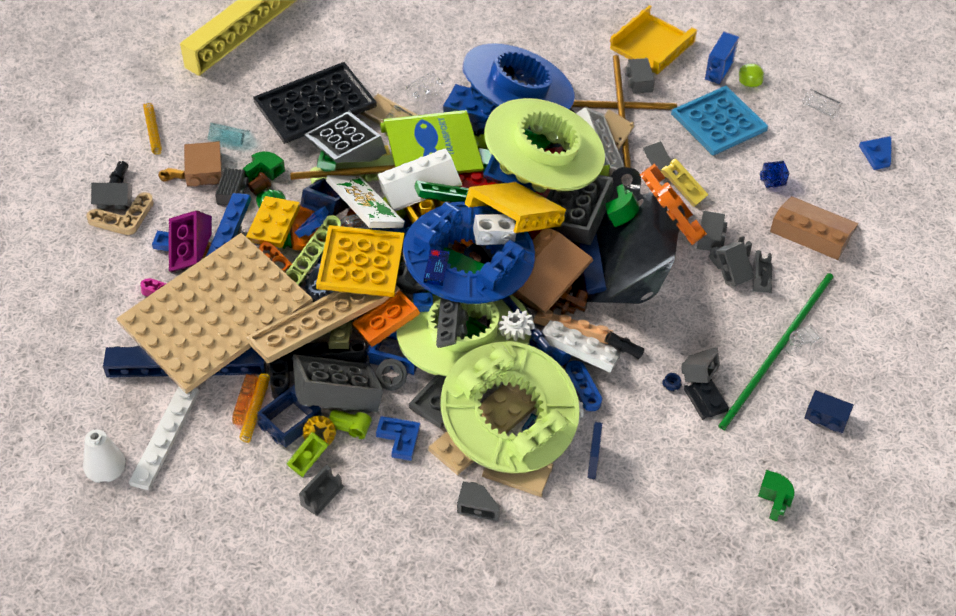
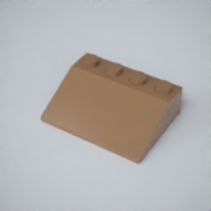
[770,196,859,260]
[511,228,593,313]

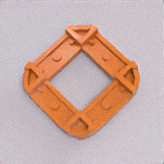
[640,163,707,245]

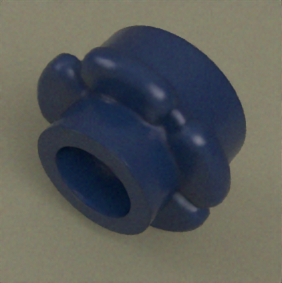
[662,373,682,391]

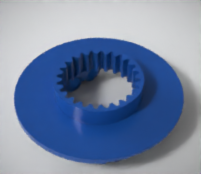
[462,43,575,110]
[403,202,535,304]

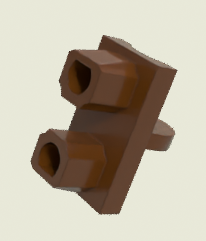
[557,286,588,315]

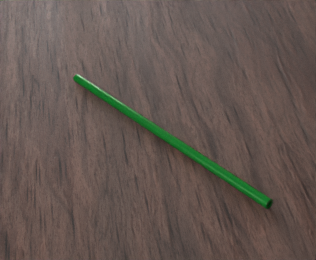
[718,273,834,430]

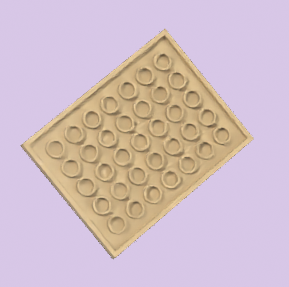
[116,233,313,394]

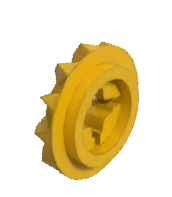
[303,416,336,445]

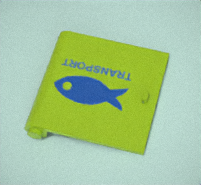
[380,110,484,174]

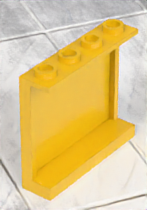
[610,5,697,75]
[465,182,566,233]

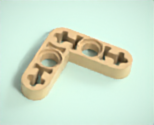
[86,192,154,235]

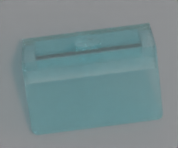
[207,123,250,147]

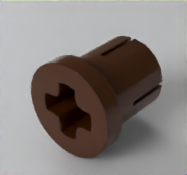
[248,172,272,196]

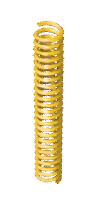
[143,103,162,154]
[239,374,270,443]

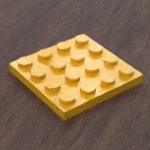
[316,225,404,297]

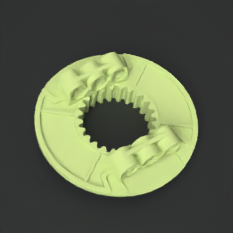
[485,98,605,192]
[396,290,531,376]
[440,341,579,473]

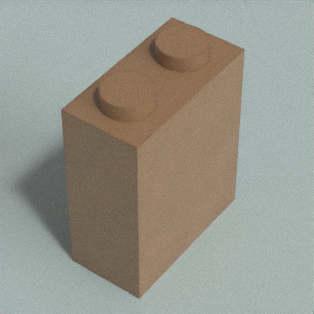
[184,141,223,186]

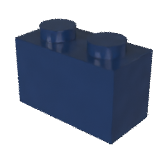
[804,390,854,433]

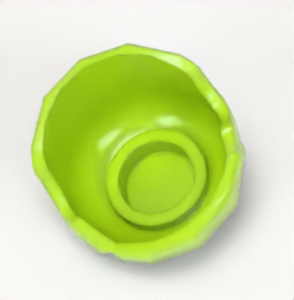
[738,63,764,87]

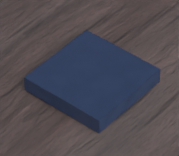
[587,422,603,480]

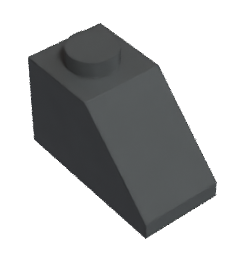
[681,348,720,383]
[457,481,500,521]

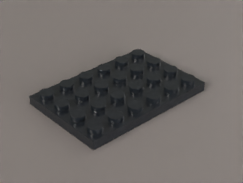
[253,62,377,144]

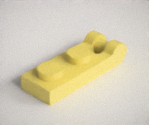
[661,159,709,207]

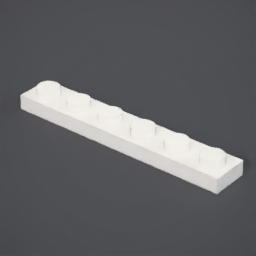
[129,386,199,491]

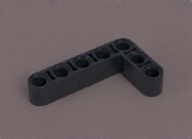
[270,339,368,399]

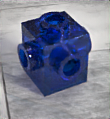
[760,161,789,188]

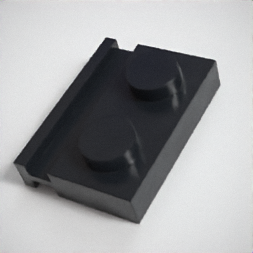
[684,379,729,420]

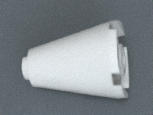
[83,430,125,483]

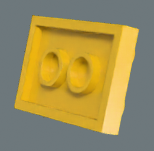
[246,196,301,248]

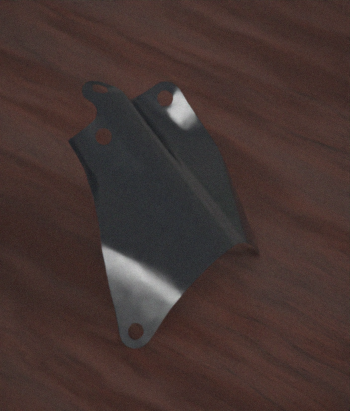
[464,167,685,304]

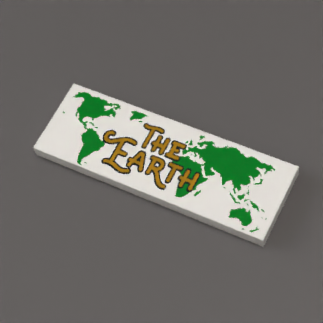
[326,175,404,228]

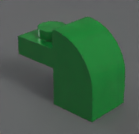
[243,151,285,183]
[605,184,640,227]
[758,469,795,521]

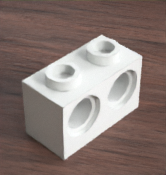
[473,214,516,245]

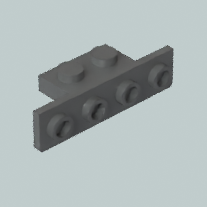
[436,298,469,348]

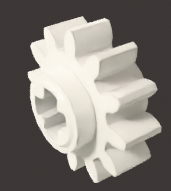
[498,309,535,342]

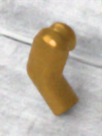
[158,168,185,182]

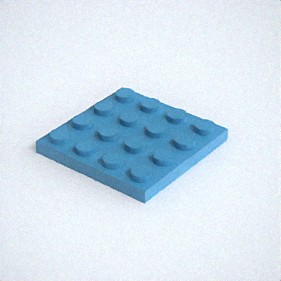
[671,86,768,156]

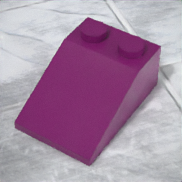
[169,210,212,272]

